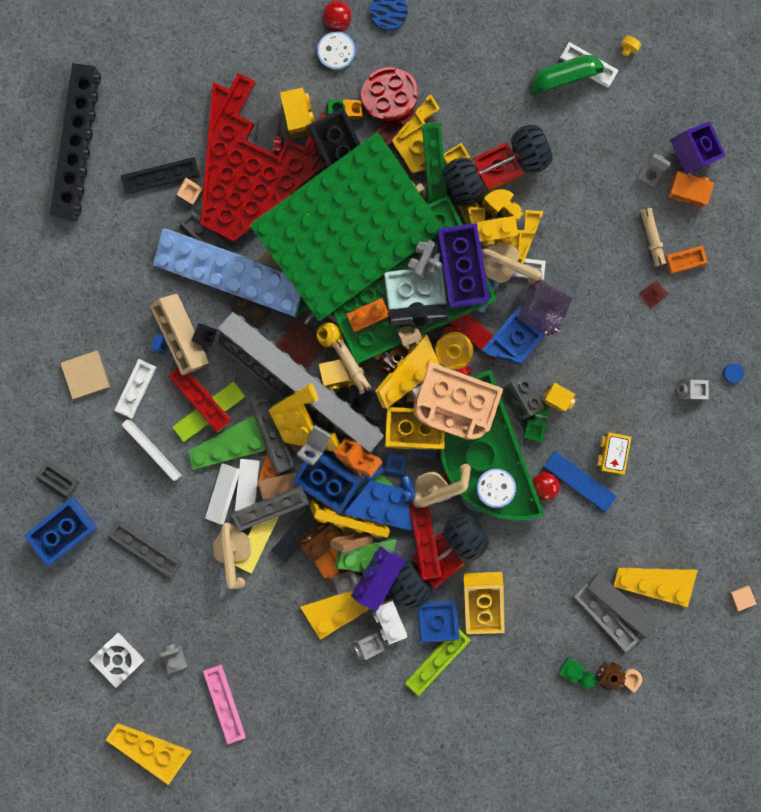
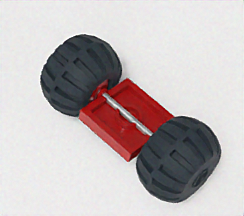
[443,125,553,206]
[390,513,489,608]

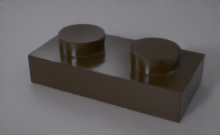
[230,296,272,327]

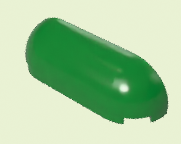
[530,55,606,96]

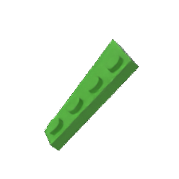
[188,415,267,470]

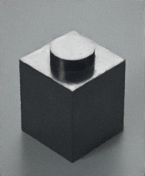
[357,389,386,422]

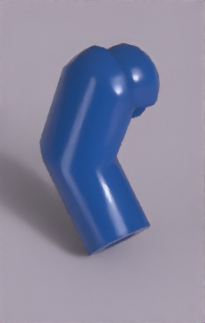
[400,476,416,501]

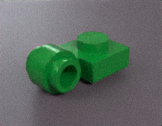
[523,405,548,442]
[558,657,597,690]

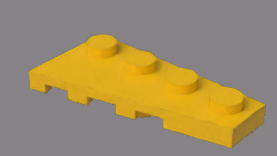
[375,334,440,408]
[310,498,390,538]
[613,567,698,607]

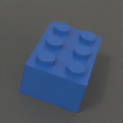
[293,451,366,514]
[24,498,99,566]

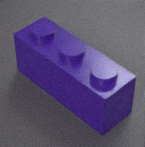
[351,545,406,612]

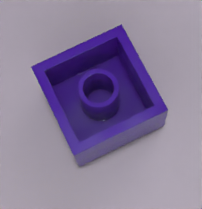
[670,121,726,175]

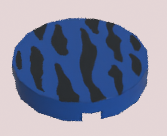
[370,0,408,31]

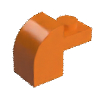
[334,438,383,477]

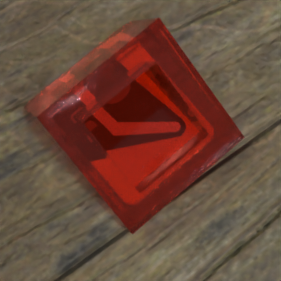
[639,280,668,308]

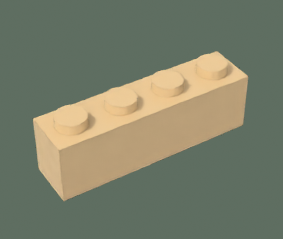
[150,294,209,375]

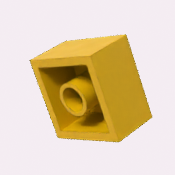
[280,87,314,139]

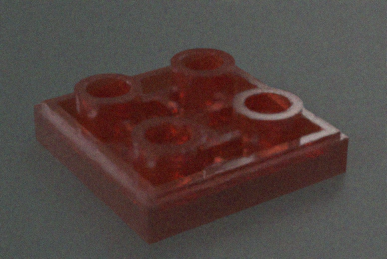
[276,319,323,369]

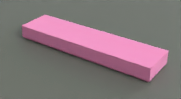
[203,664,246,745]

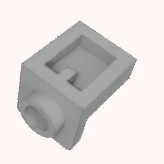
[677,379,709,400]
[333,570,361,595]
[351,633,385,660]
[159,643,188,674]

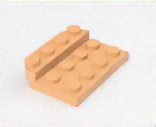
[414,362,503,439]

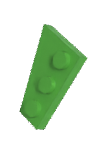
[334,538,397,572]

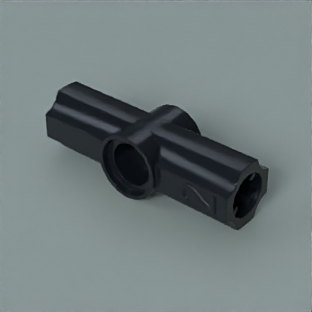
[387,302,449,328]

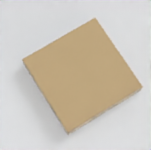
[61,351,110,399]

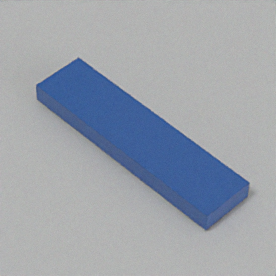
[544,451,617,512]

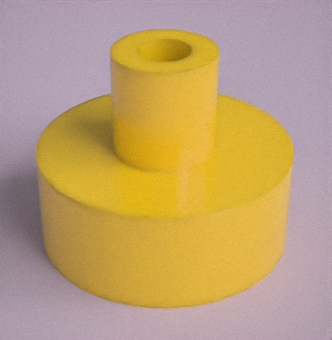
[621,35,641,56]

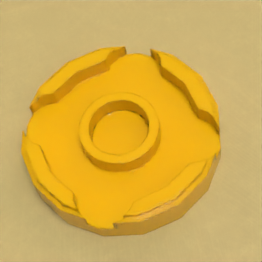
[435,332,473,370]

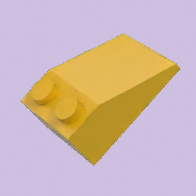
[384,407,445,449]
[463,572,505,634]

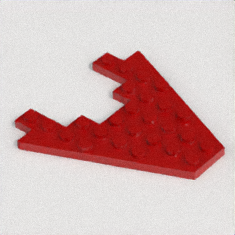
[201,73,326,243]

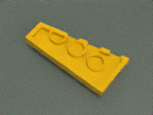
[300,590,386,640]
[106,723,192,785]

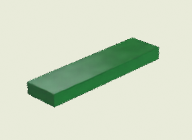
[421,122,447,202]

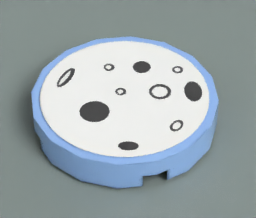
[318,32,355,71]
[477,469,516,508]

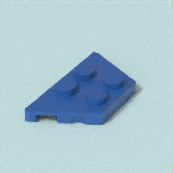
[480,298,545,364]
[343,480,413,531]

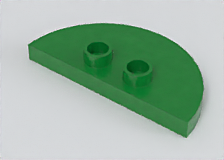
[440,370,545,520]

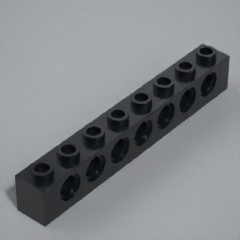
[50,63,101,221]

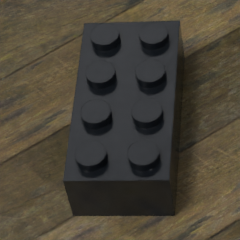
[305,108,361,169]

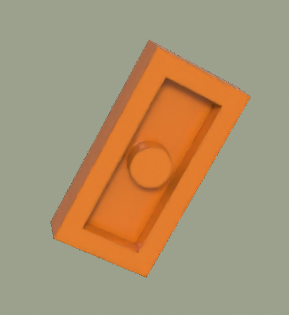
[346,298,388,332]

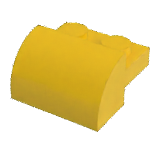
[481,189,523,223]

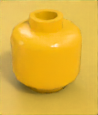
[317,322,345,347]

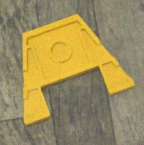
[392,94,471,174]
[467,207,543,264]
[269,383,340,451]

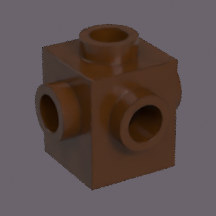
[378,345,408,376]
[596,661,626,691]

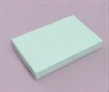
[384,268,447,309]

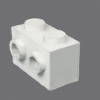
[373,598,407,645]

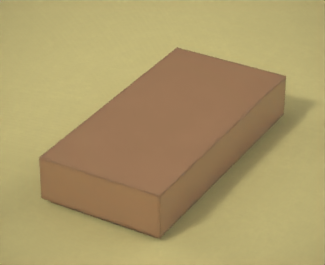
[258,471,298,499]
[330,532,372,553]

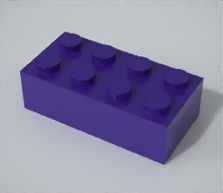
[437,223,490,309]

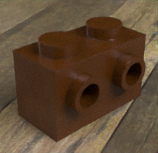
[297,521,343,562]

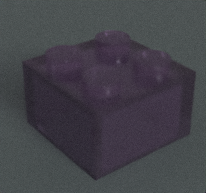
[517,280,572,337]

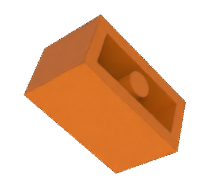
[667,170,714,208]

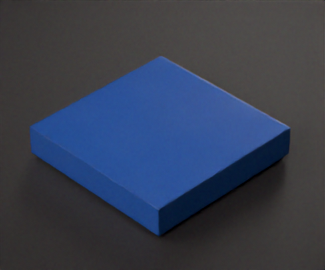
[418,601,460,643]

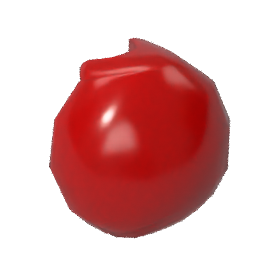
[323,1,351,32]
[532,473,560,501]

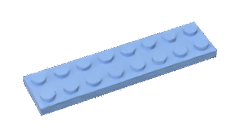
[153,228,301,316]

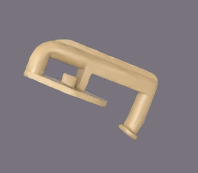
[481,242,542,284]
[412,464,471,507]
[213,523,251,589]

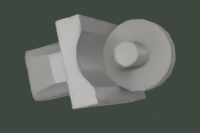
[408,240,443,280]

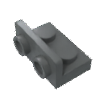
[502,375,544,421]

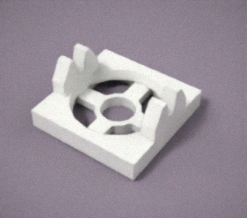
[89,632,144,688]

